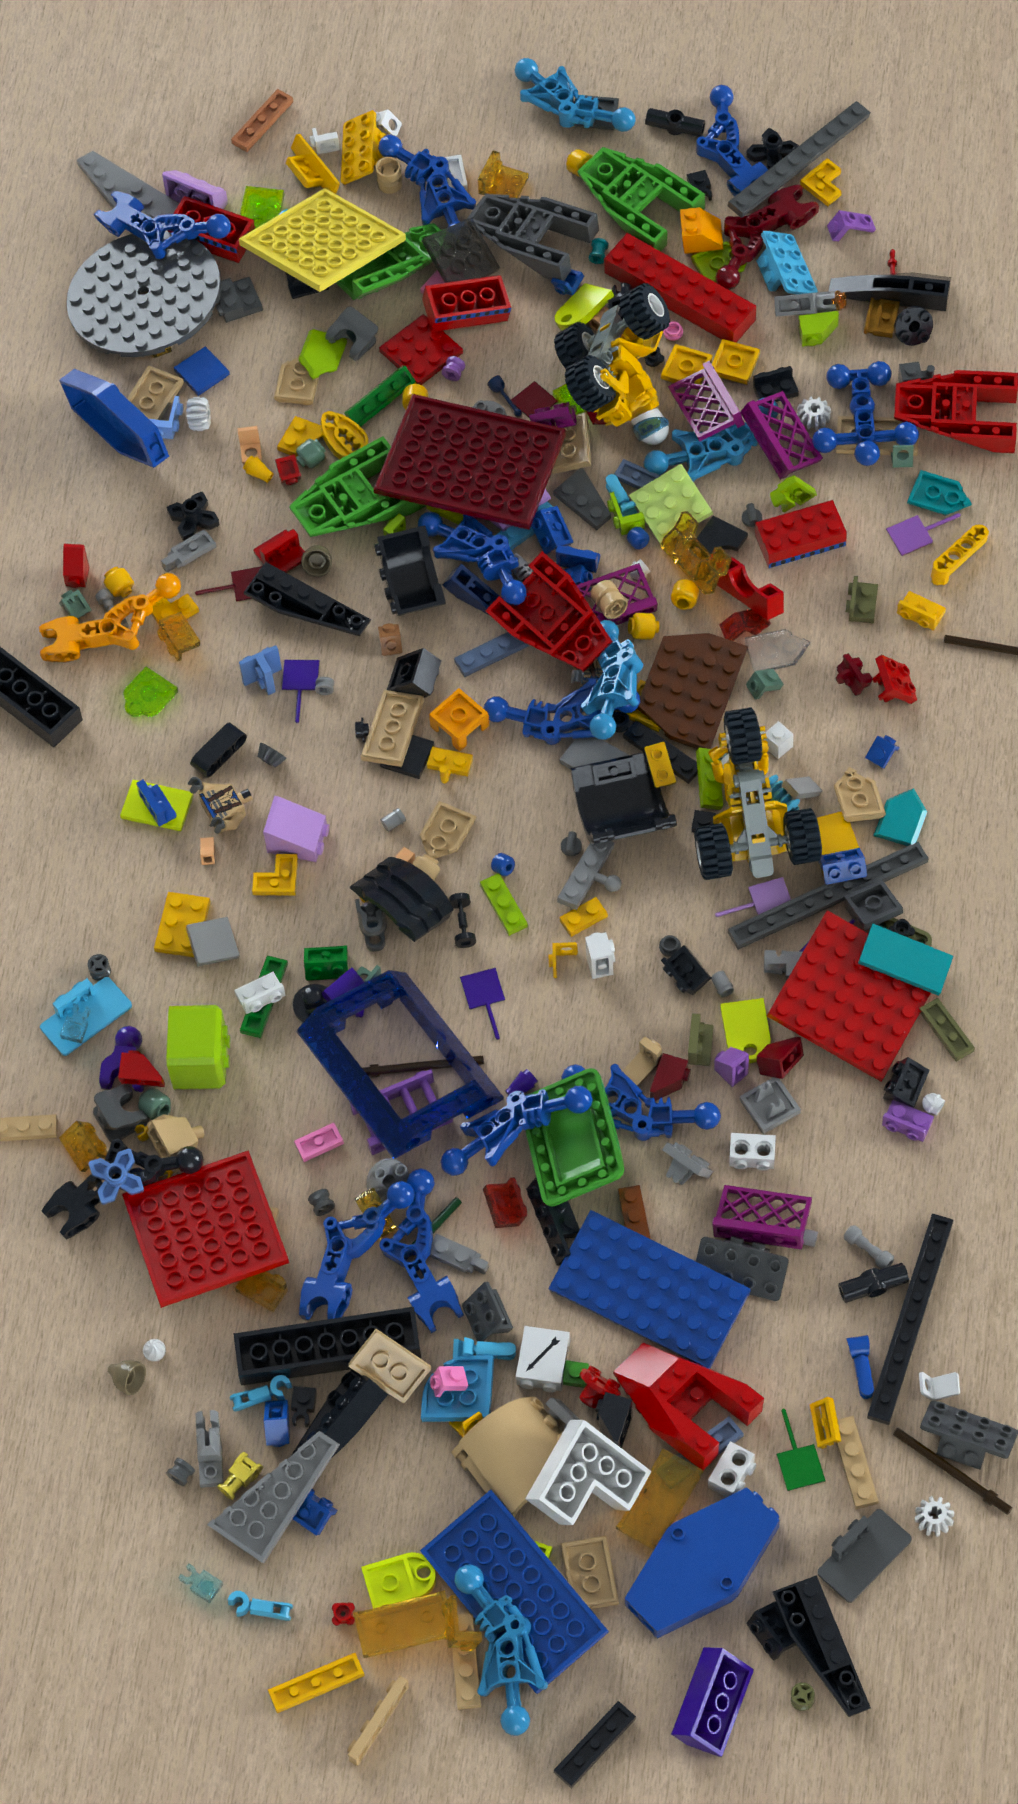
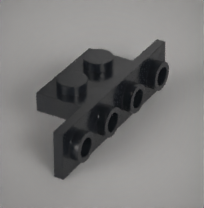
[526,1177,580,1266]

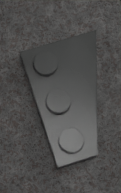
[553,468,611,531]

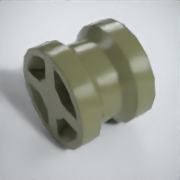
[791,1682,815,1711]

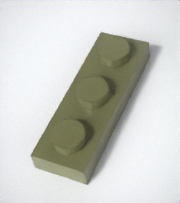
[919,998,975,1062]

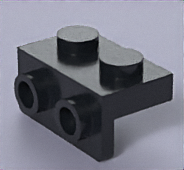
[661,945,712,995]

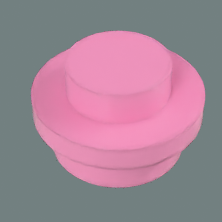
[663,321,683,341]

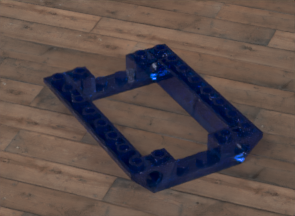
[297,970,504,1159]

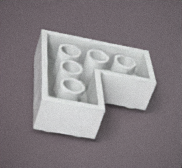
[525,1420,651,1525]

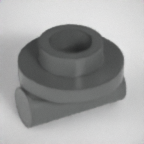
[742,503,762,527]
[561,831,582,856]

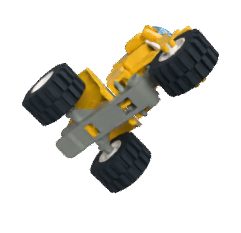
[554,283,670,445]
[694,707,822,880]

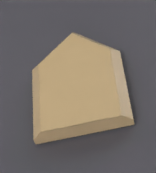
[274,353,319,405]
[834,767,886,822]
[420,801,477,859]

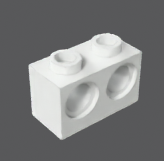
[729,1133,776,1171]
[708,1441,756,1497]

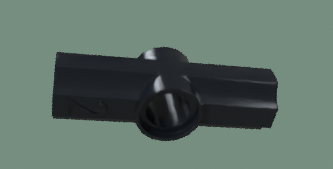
[645,108,705,137]
[838,1263,909,1303]

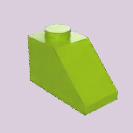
[798,311,839,347]

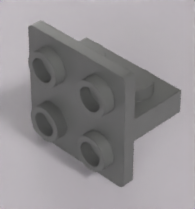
[462,1282,513,1342]

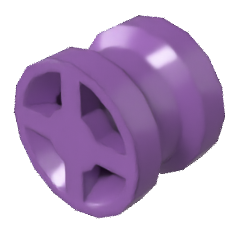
[442,356,466,381]

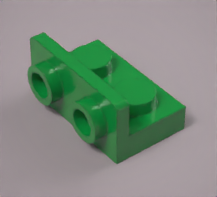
[304,945,348,981]

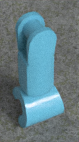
[606,474,639,517]
[453,1337,516,1360]
[229,1375,293,1411]
[228,1591,293,1621]

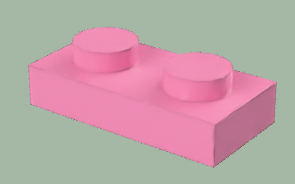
[294,1123,344,1162]

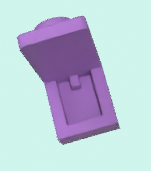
[827,210,876,242]

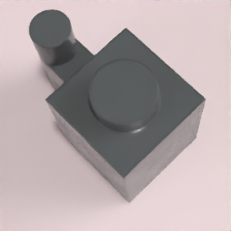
[898,362,935,383]

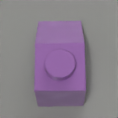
[714,1047,749,1087]

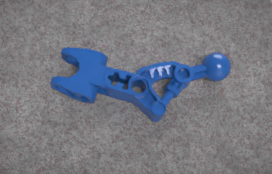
[696,84,776,197]
[94,191,231,259]
[379,1168,464,1333]
[299,1181,415,1320]

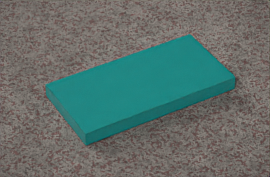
[858,924,954,996]

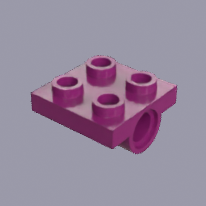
[529,402,577,428]

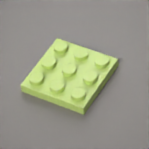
[629,464,713,546]

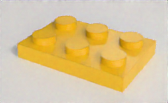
[154,892,211,958]

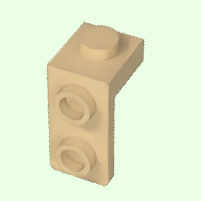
[623,1037,662,1086]

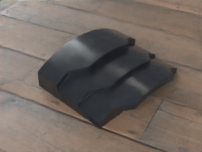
[350,857,454,942]

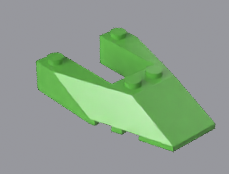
[578,147,705,251]
[289,436,426,537]

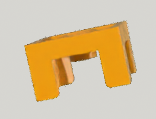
[429,688,490,752]

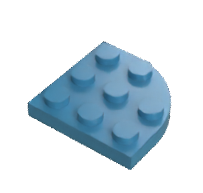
[421,1355,494,1422]

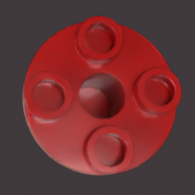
[579,1366,621,1409]

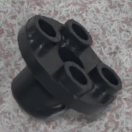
[894,306,933,346]
[293,984,336,1027]

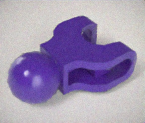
[99,1026,145,1092]

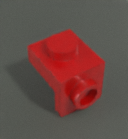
[275,454,301,485]

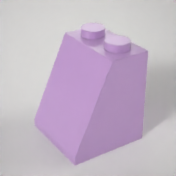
[263,796,330,862]

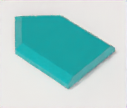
[907,470,972,515]
[874,788,927,846]

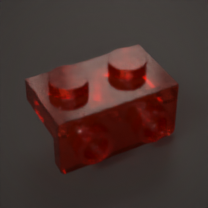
[483,1177,527,1228]

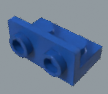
[531,506,574,554]
[556,545,601,573]
[136,779,177,827]
[818,848,867,885]
[293,1489,338,1536]

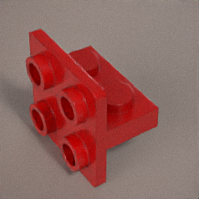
[253,529,305,573]

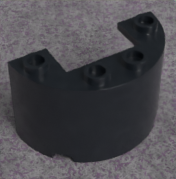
[374,525,446,616]

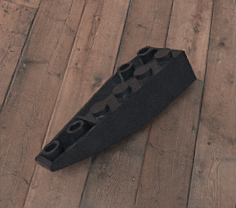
[244,562,371,636]
[291,1369,388,1457]
[772,1575,871,1717]

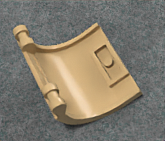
[451,1397,562,1517]

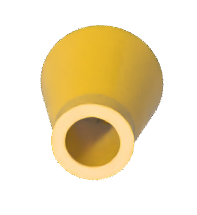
[243,456,274,483]

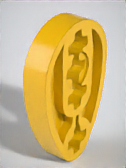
[320,411,368,459]

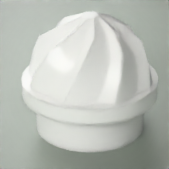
[630,559,651,580]
[922,1093,945,1116]
[143,1339,166,1361]

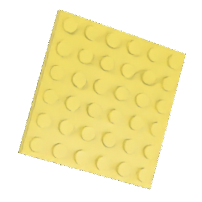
[239,188,406,292]

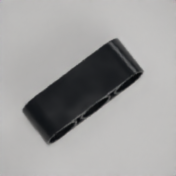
[190,722,247,778]

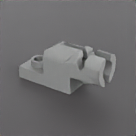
[764,950,803,981]
[196,1410,223,1488]

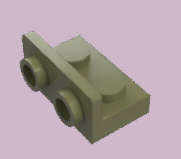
[846,576,878,623]
[688,1013,714,1066]

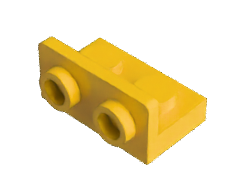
[897,591,946,631]
[644,742,676,788]

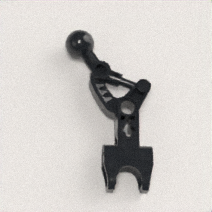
[42,1139,204,1240]

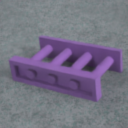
[350,1069,453,1155]

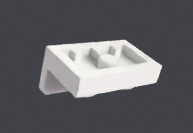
[234,972,286,1014]

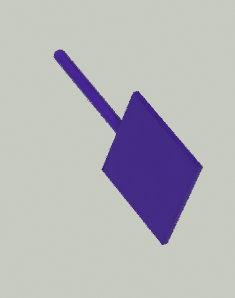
[282,660,320,723]
[460,968,505,1040]

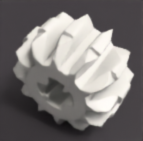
[797,396,831,431]
[186,397,211,431]
[914,1496,954,1537]

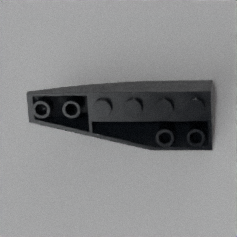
[829,272,952,311]

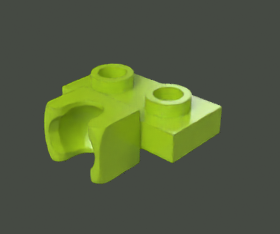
[770,475,817,512]

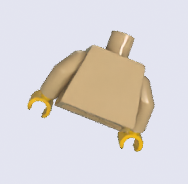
[135,1114,204,1178]

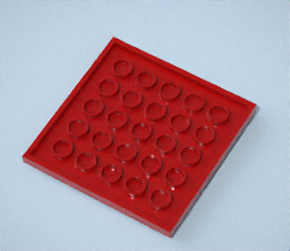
[767,910,931,1082]
[122,1150,289,1308]

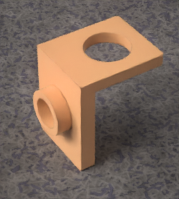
[237,426,262,463]

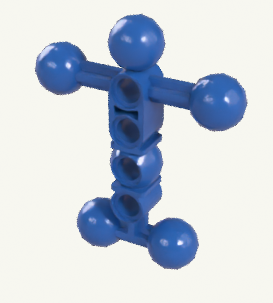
[812,361,919,466]

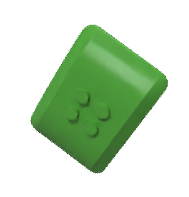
[525,1068,624,1207]

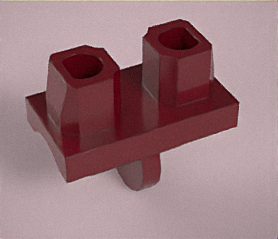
[835,653,873,696]

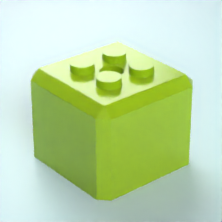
[166,1005,230,1089]

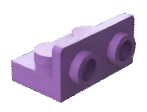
[882,1100,934,1142]

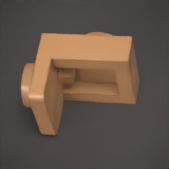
[378,623,403,656]

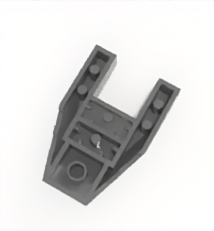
[466,194,599,281]

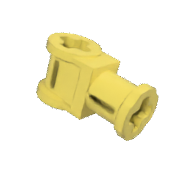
[217,1452,263,1500]

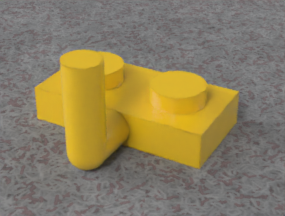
[427,747,473,784]

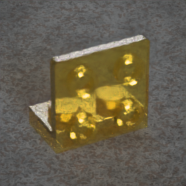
[478,150,529,198]

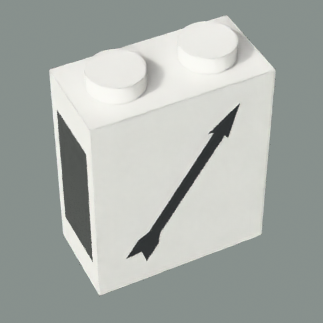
[516,1326,570,1393]

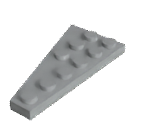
[77,151,179,218]
[207,1431,340,1563]

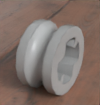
[315,677,334,695]

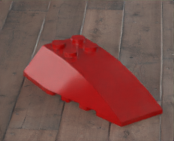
[485,551,613,672]

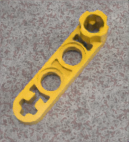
[931,524,989,585]

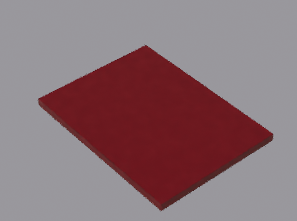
[374,394,566,530]

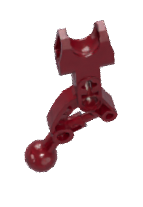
[715,184,819,290]

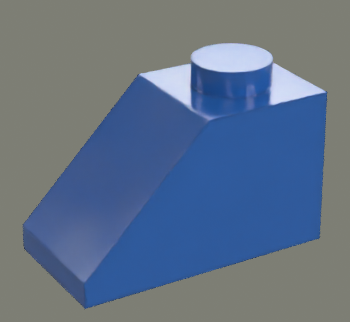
[264,1400,290,1447]

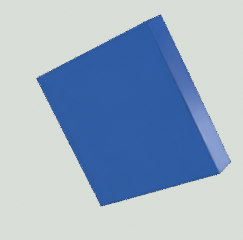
[174,346,230,396]

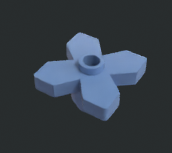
[88,1148,144,1205]

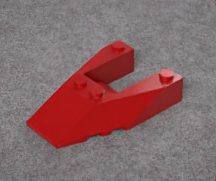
[894,370,1018,454]
[613,1343,764,1471]

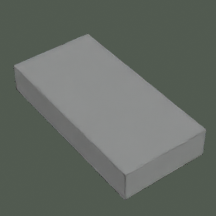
[782,777,822,799]

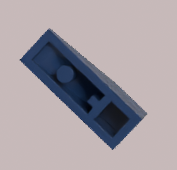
[442,564,502,616]

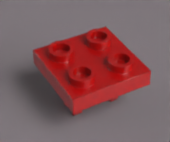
[873,654,917,704]

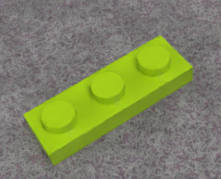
[696,748,723,810]
[480,873,528,936]

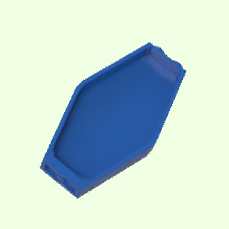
[59,369,169,468]
[625,1488,780,1639]

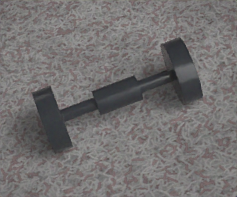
[449,893,476,948]

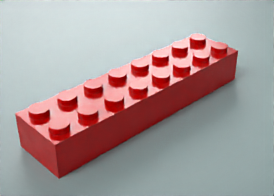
[604,233,756,343]

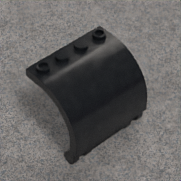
[570,752,677,845]

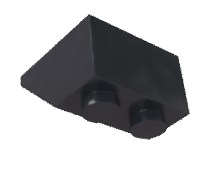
[387,648,442,698]
[596,1392,633,1448]

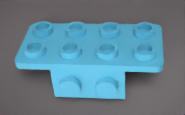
[756,231,818,294]
[40,977,132,1056]

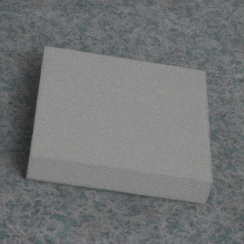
[186,917,240,967]

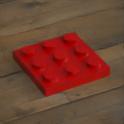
[379,314,463,385]

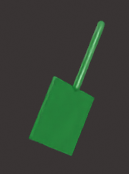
[776,1409,825,1491]

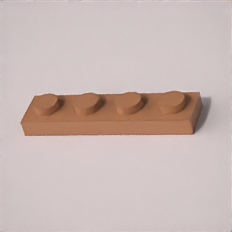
[231,89,293,152]

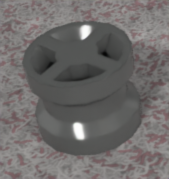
[87,954,111,981]
[308,1189,335,1216]
[166,1458,195,1486]

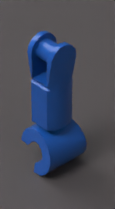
[846,1335,874,1399]

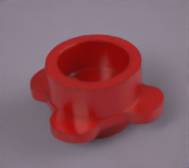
[332,1602,355,1626]

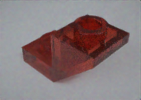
[719,609,771,641]

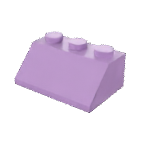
[162,170,228,209]

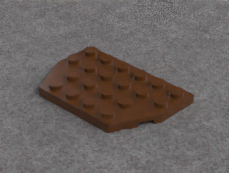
[637,633,748,749]

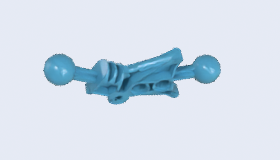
[514,58,636,132]
[643,397,779,482]
[581,620,643,740]
[454,1564,548,1736]

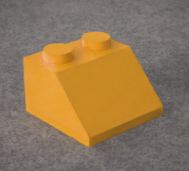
[680,207,723,254]

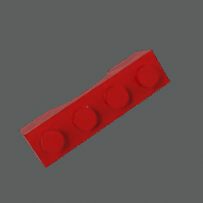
[716,557,784,620]

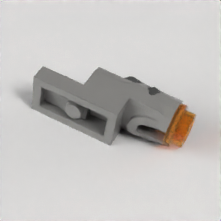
[774,291,847,317]

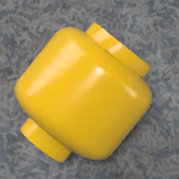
[566,149,593,178]
[402,384,428,410]
[103,567,134,598]
[671,579,699,610]
[628,613,659,640]

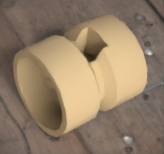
[376,157,402,194]
[590,580,628,619]

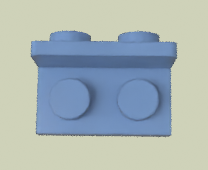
[239,645,282,695]

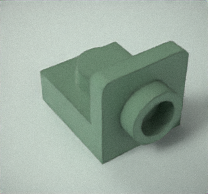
[59,589,91,619]

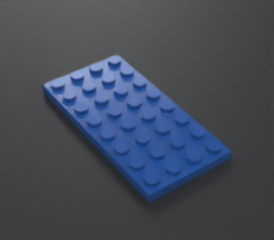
[548,1210,751,1368]
[420,1490,609,1694]

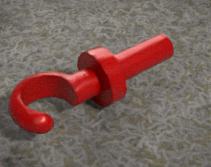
[887,249,897,274]

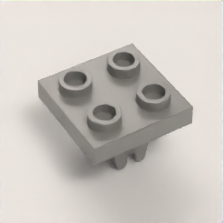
[740,1077,801,1134]
[662,1142,713,1185]

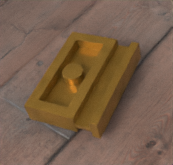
[864,297,900,338]

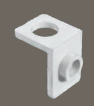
[376,109,402,136]
[919,1372,960,1401]

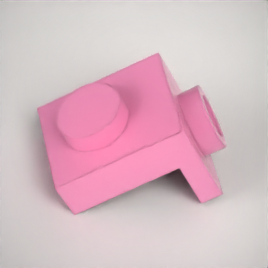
[430,1366,469,1397]

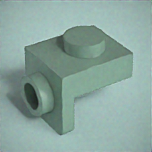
[746,669,784,699]

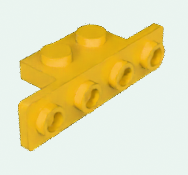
[286,134,340,194]

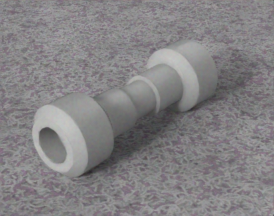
[96,589,129,628]
[844,1225,894,1269]

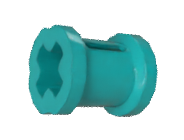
[588,238,609,264]

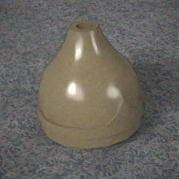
[301,545,332,577]
[108,1360,146,1395]

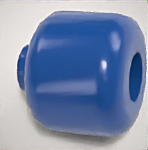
[627,527,650,550]
[491,853,515,876]

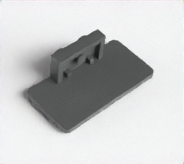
[696,1236,789,1301]
[920,1401,1018,1470]
[817,1509,912,1603]

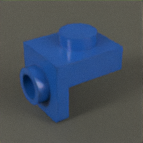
[551,269,584,296]
[563,564,593,592]
[865,735,900,769]

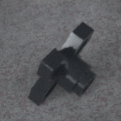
[746,128,799,170]
[167,492,220,541]

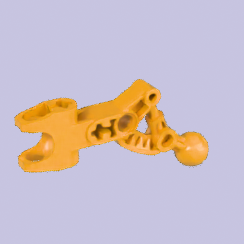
[39,573,181,662]

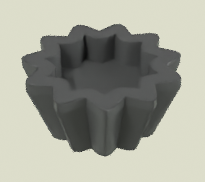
[257,743,286,768]

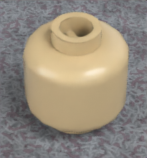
[412,854,440,881]

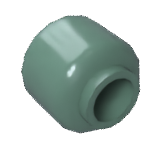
[296,439,326,468]
[138,1088,171,1120]

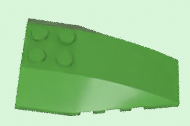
[336,223,454,300]

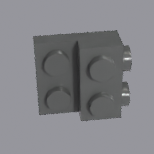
[216,276,263,323]
[844,880,903,930]

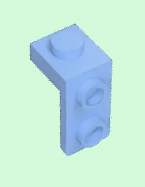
[149,396,183,439]

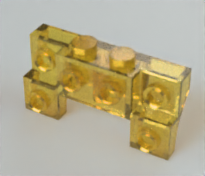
[661,511,732,595]

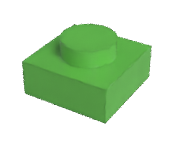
[563,1360,589,1388]

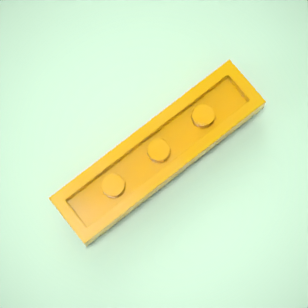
[268,1653,365,1713]

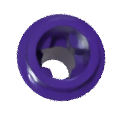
[505,1069,538,1096]

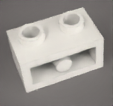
[585,932,615,979]

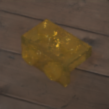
[59,1121,108,1172]

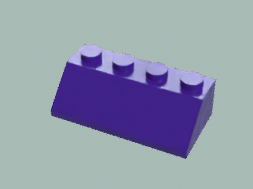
[671,1647,754,1757]

